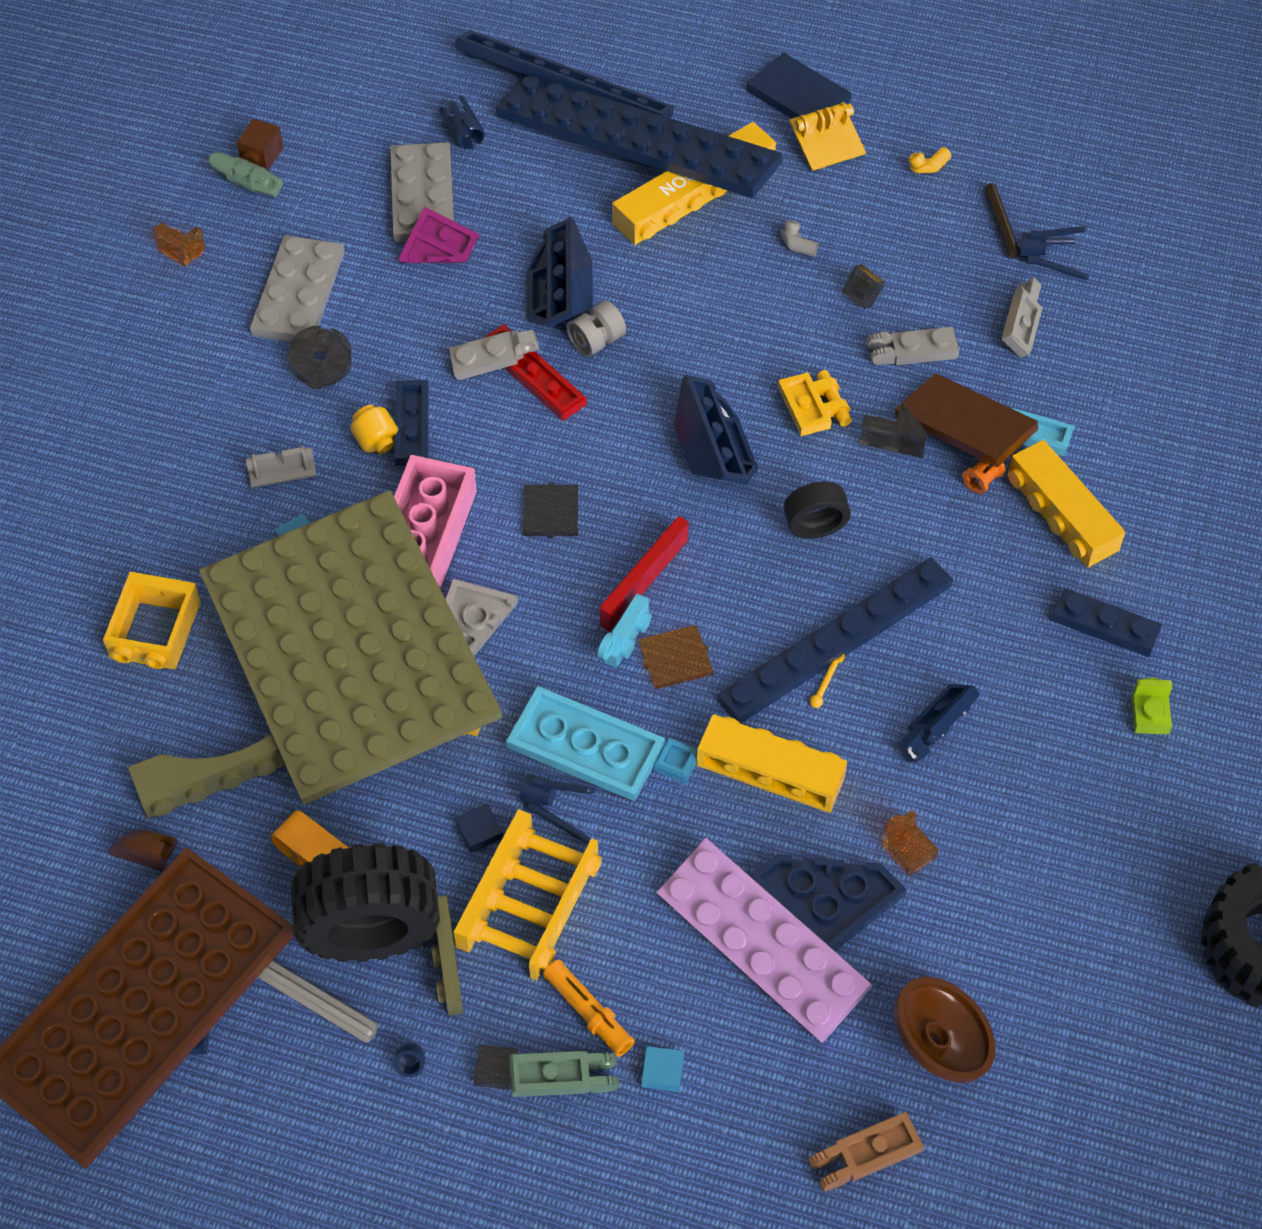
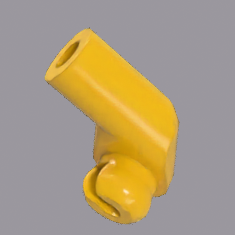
[908,147,951,174]

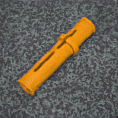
[543,959,635,1057]

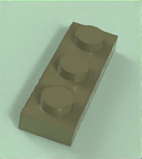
[431,895,463,1016]

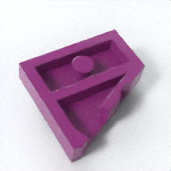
[398,206,480,263]

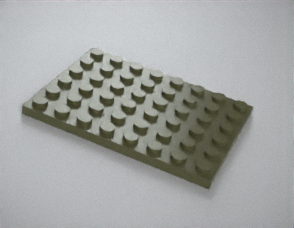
[199,490,503,805]

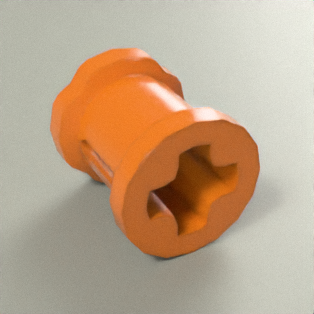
[962,459,1006,495]

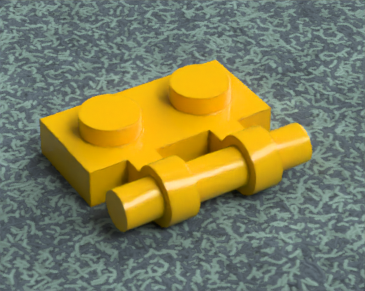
[778,370,852,436]

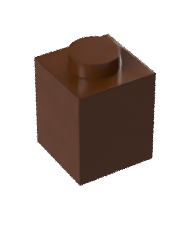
[237,119,283,171]

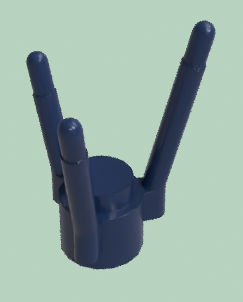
[1020,226,1089,280]
[520,774,595,844]

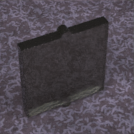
[523,482,578,539]

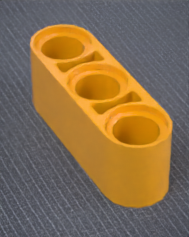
[270,810,349,867]

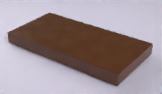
[895,373,1039,467]

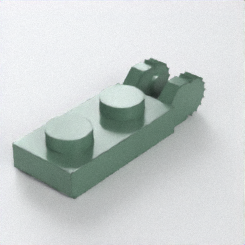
[508,1051,619,1097]

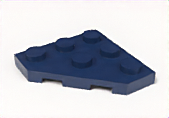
[750,854,907,951]

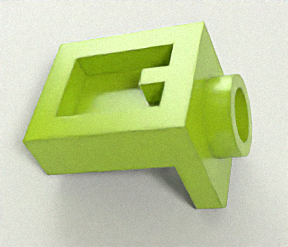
[1131,677,1173,734]

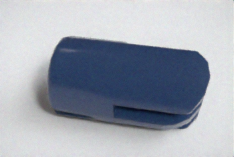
[439,96,485,149]

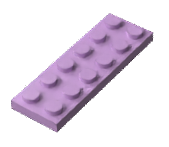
[657,838,873,1043]

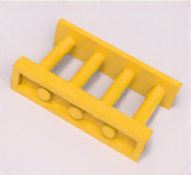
[454,809,602,981]

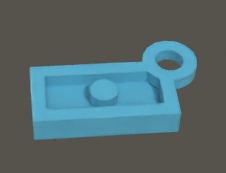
[597,594,652,668]

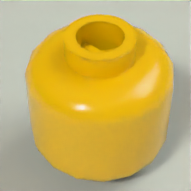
[350,404,398,455]

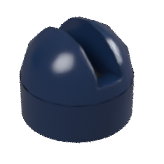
[393,1042,426,1077]

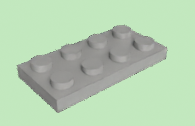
[390,142,454,243]
[250,235,345,345]

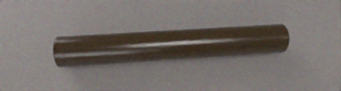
[984,183,1020,258]

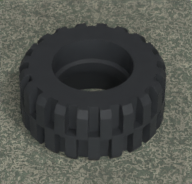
[291,843,440,962]
[1201,863,1262,1008]

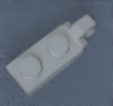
[1001,277,1043,358]
[449,330,539,380]

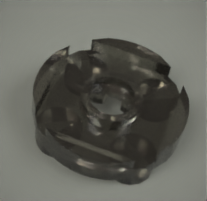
[288,326,351,389]

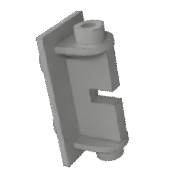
[246,445,317,488]

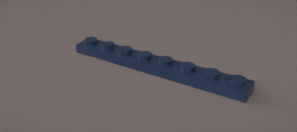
[455,30,674,118]
[717,557,953,724]

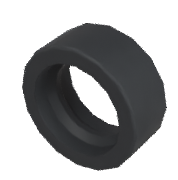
[784,481,851,539]

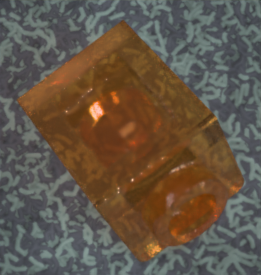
[153,222,205,267]
[882,810,939,876]

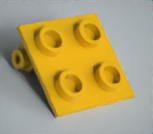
[789,102,866,171]

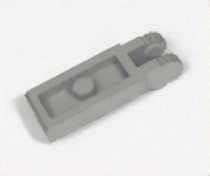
[866,327,959,365]

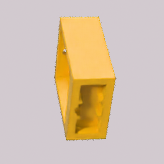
[103,572,201,670]

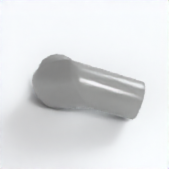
[781,220,819,257]

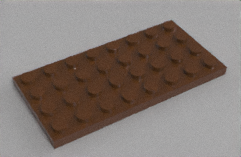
[0,847,295,1170]

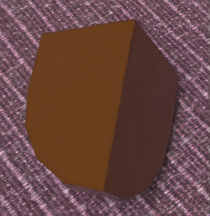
[109,829,178,872]

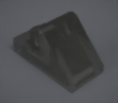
[859,403,927,458]

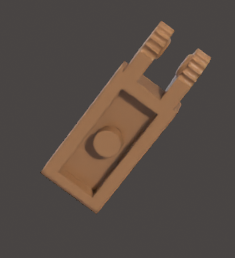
[808,1112,924,1192]

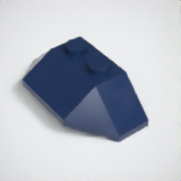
[527,217,593,327]
[674,375,758,485]

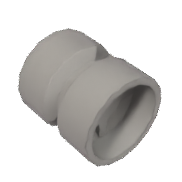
[567,300,626,357]

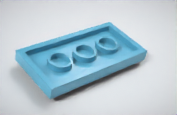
[506,686,665,802]

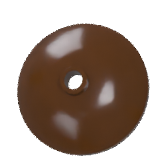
[894,977,996,1083]

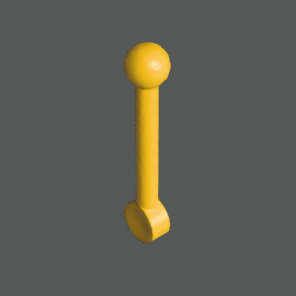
[809,654,845,708]

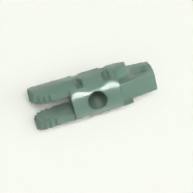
[208,152,284,198]

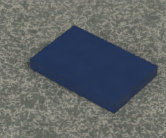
[747,52,851,119]

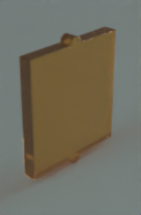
[639,625,713,690]

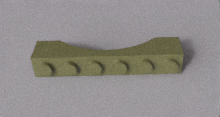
[128,733,286,819]

